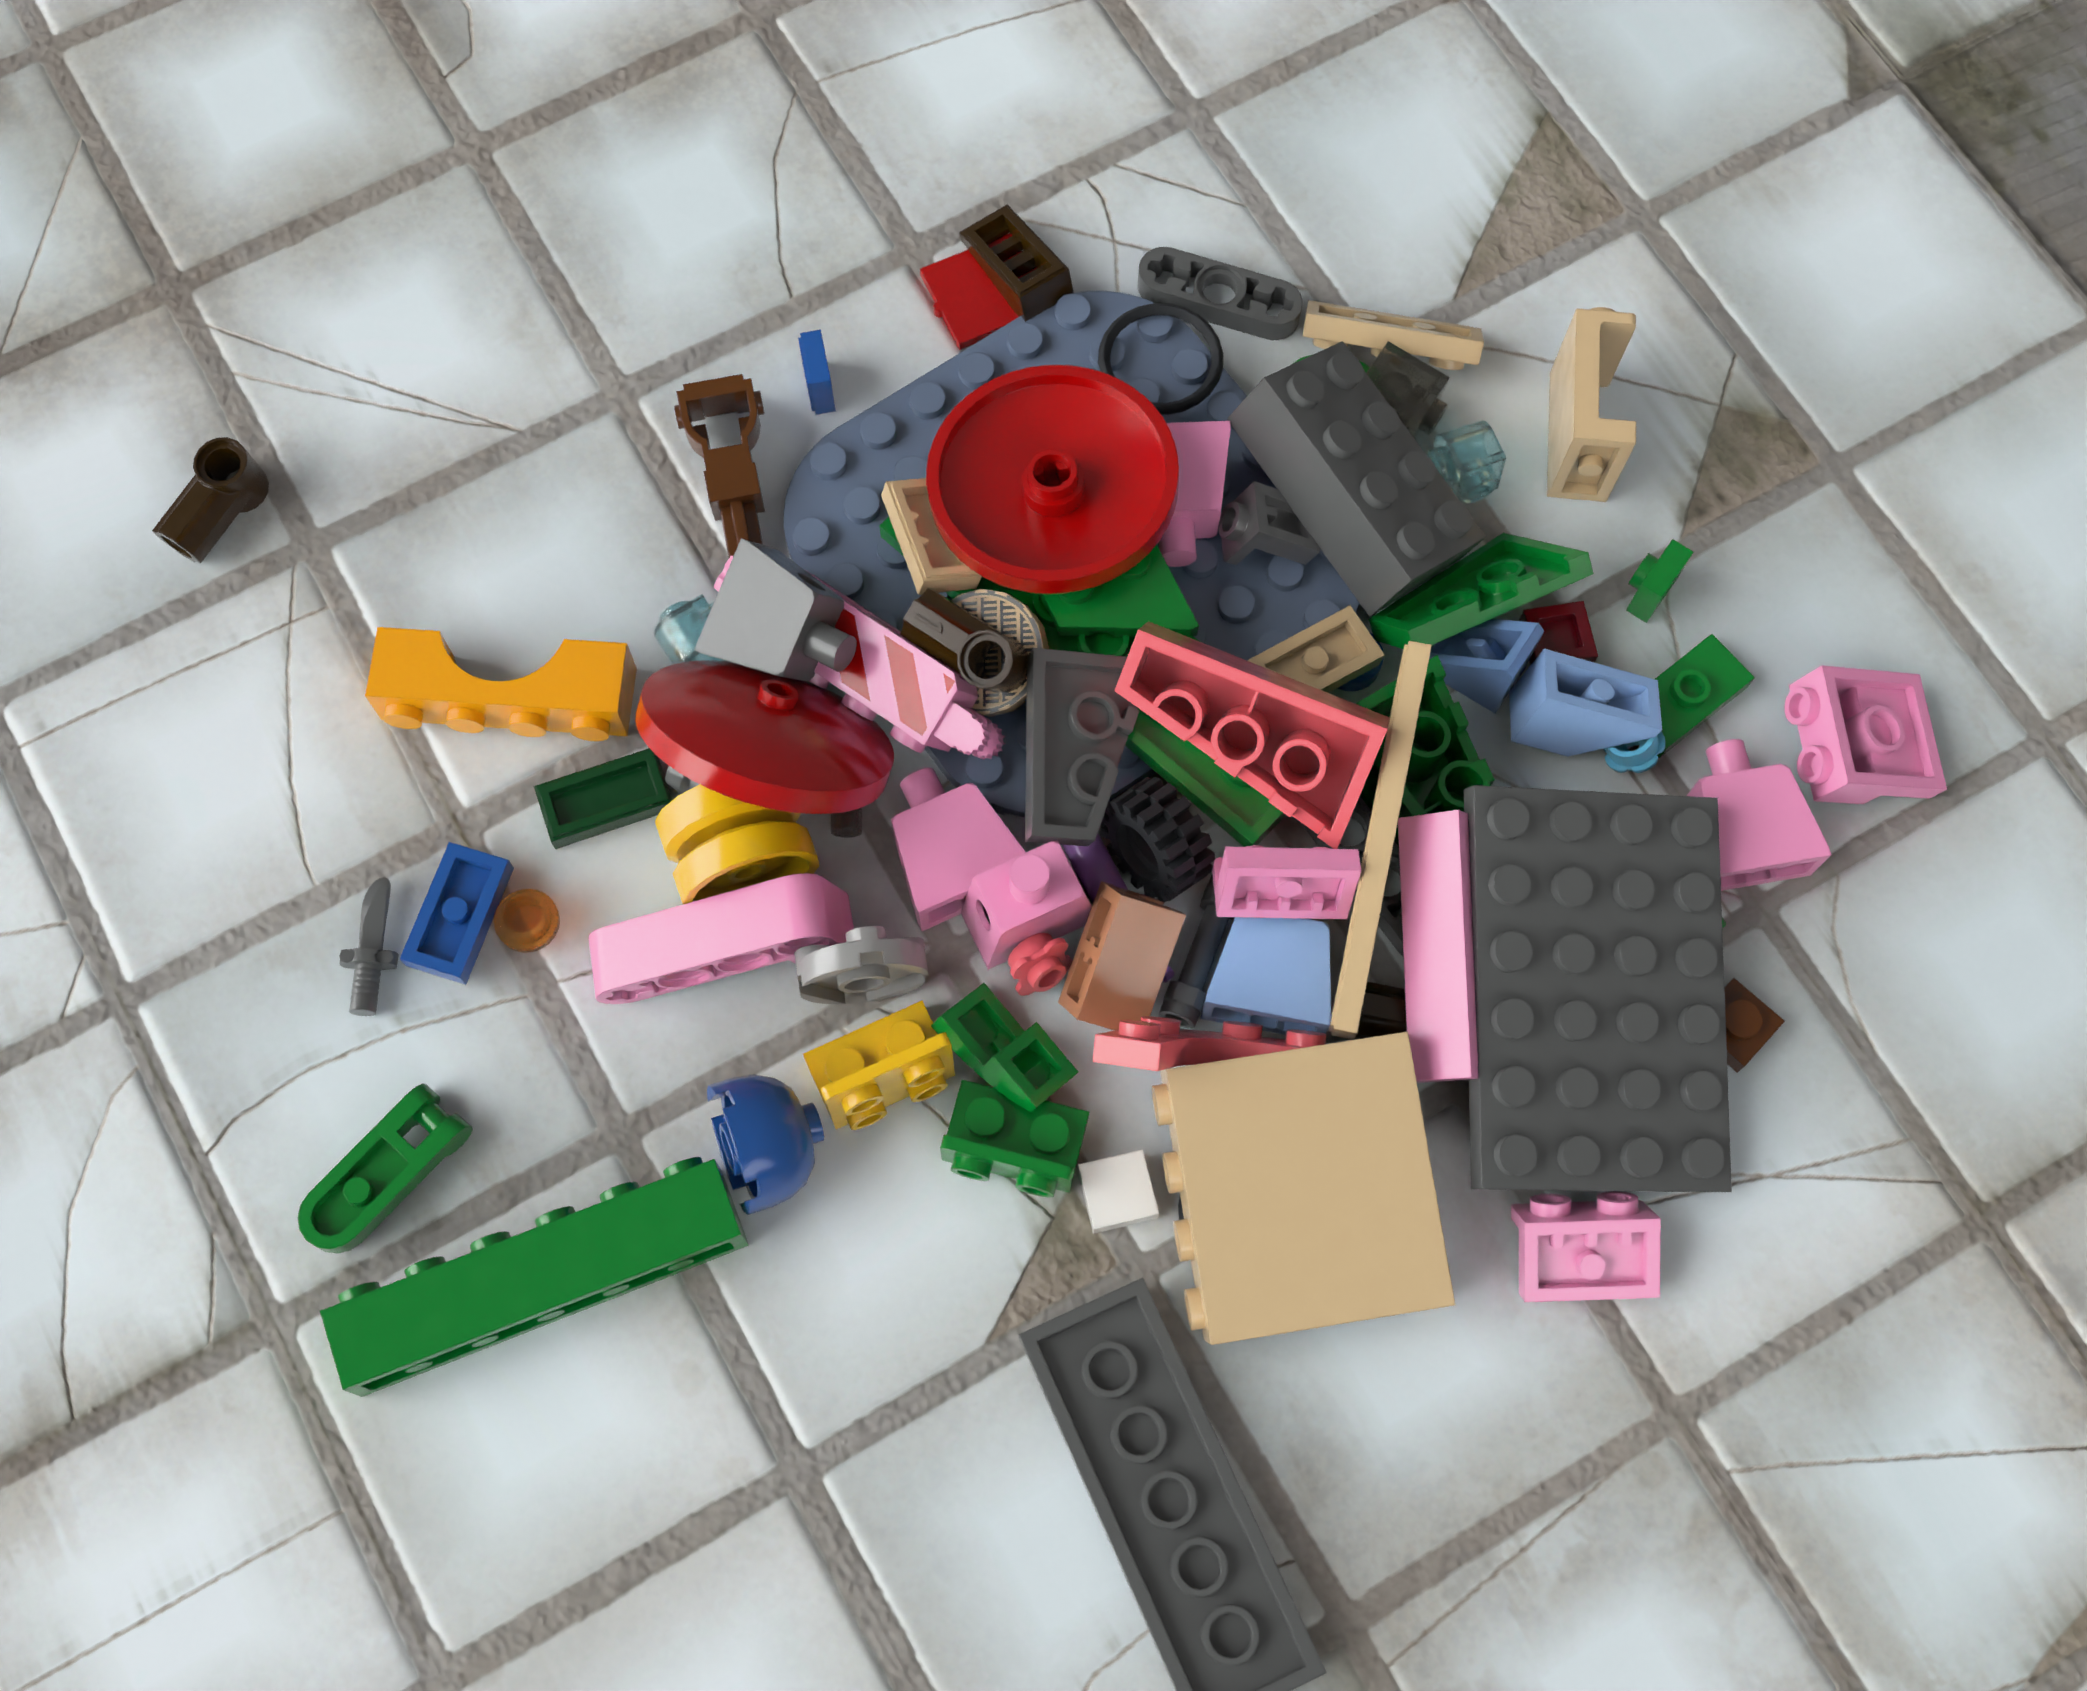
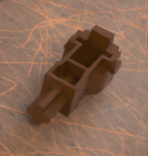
[674,374,765,558]

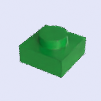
[1626,539,1694,623]

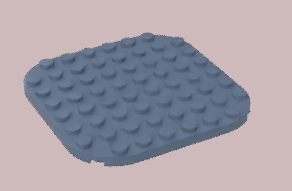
[783,291,1359,817]

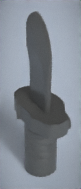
[339,877,399,1016]

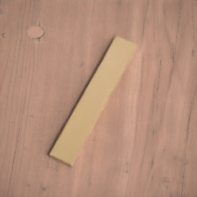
[1329,641,1432,1040]

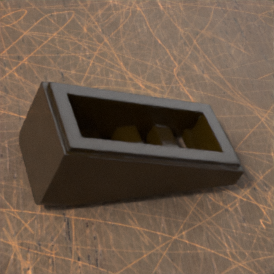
[959,204,1074,322]

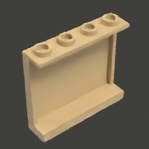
[1152,1032,1455,1345]

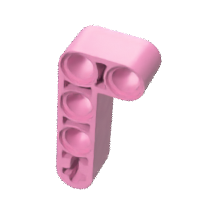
[588,873,854,1004]

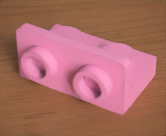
[1212,845,1361,920]
[1511,1191,1661,1302]

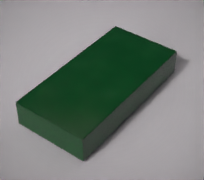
[534,748,673,849]

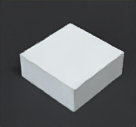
[1078,1149,1159,1234]

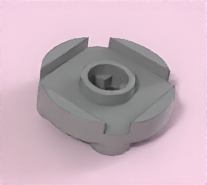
[794,926,929,1004]

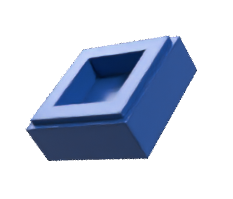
[798,329,836,415]

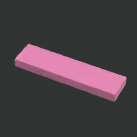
[1398,810,1478,1083]

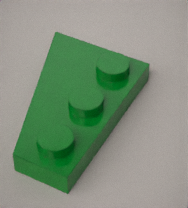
[1368,533,1594,649]

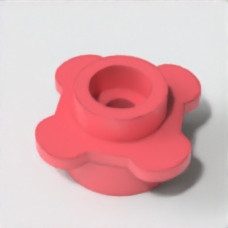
[1008,933,1073,996]

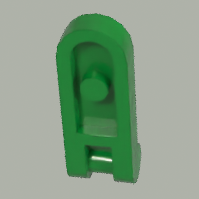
[297,1083,473,1254]

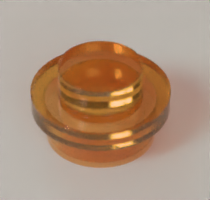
[494,889,560,953]

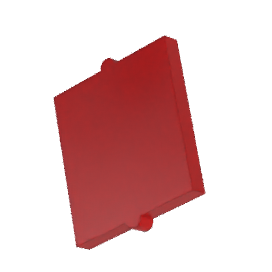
[920,233,1037,350]

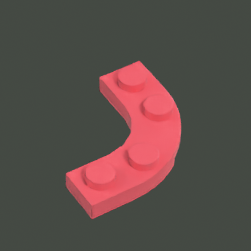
[1092,1016,1327,1071]

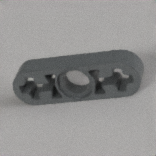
[1137,247,1303,340]

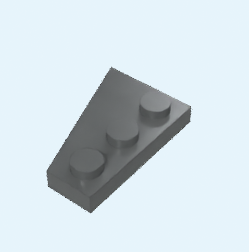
[1025,648,1140,847]

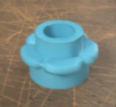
[1603,731,1666,773]

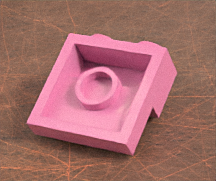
[1784,665,1947,804]

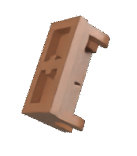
[1058,881,1186,1030]

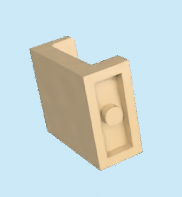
[1547,307,1636,502]

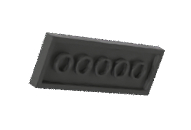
[1019,1278,1327,1691]

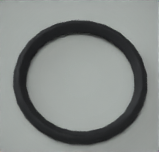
[1098,303,1223,415]

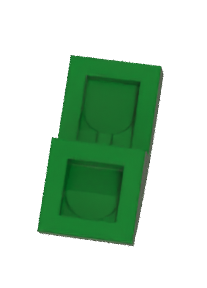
[931,983,1079,1112]

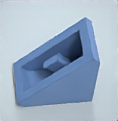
[1429,619,1544,714]

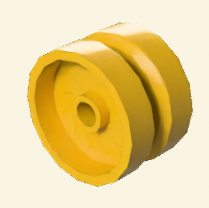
[655,785,819,905]

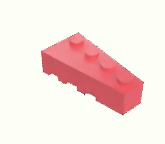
[1115,621,1390,849]

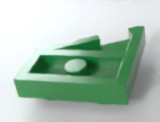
[1038,545,1199,638]

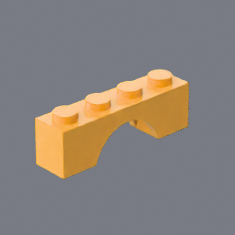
[365,627,637,741]

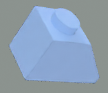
[1509,649,1662,757]

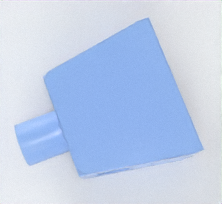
[1201,917,1331,1035]

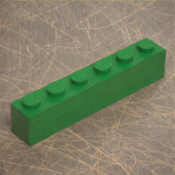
[320,1157,749,1397]

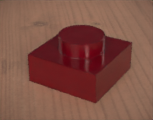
[1519,601,1598,666]

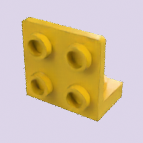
[803,1001,955,1130]

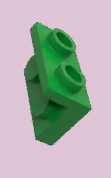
[940,1080,1089,1198]

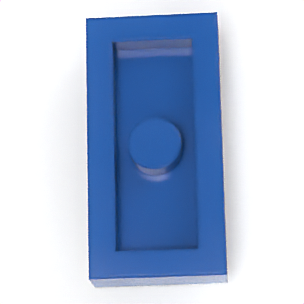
[400,842,514,985]

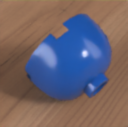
[707,1074,824,1215]

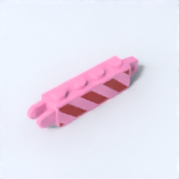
[713,555,1005,760]

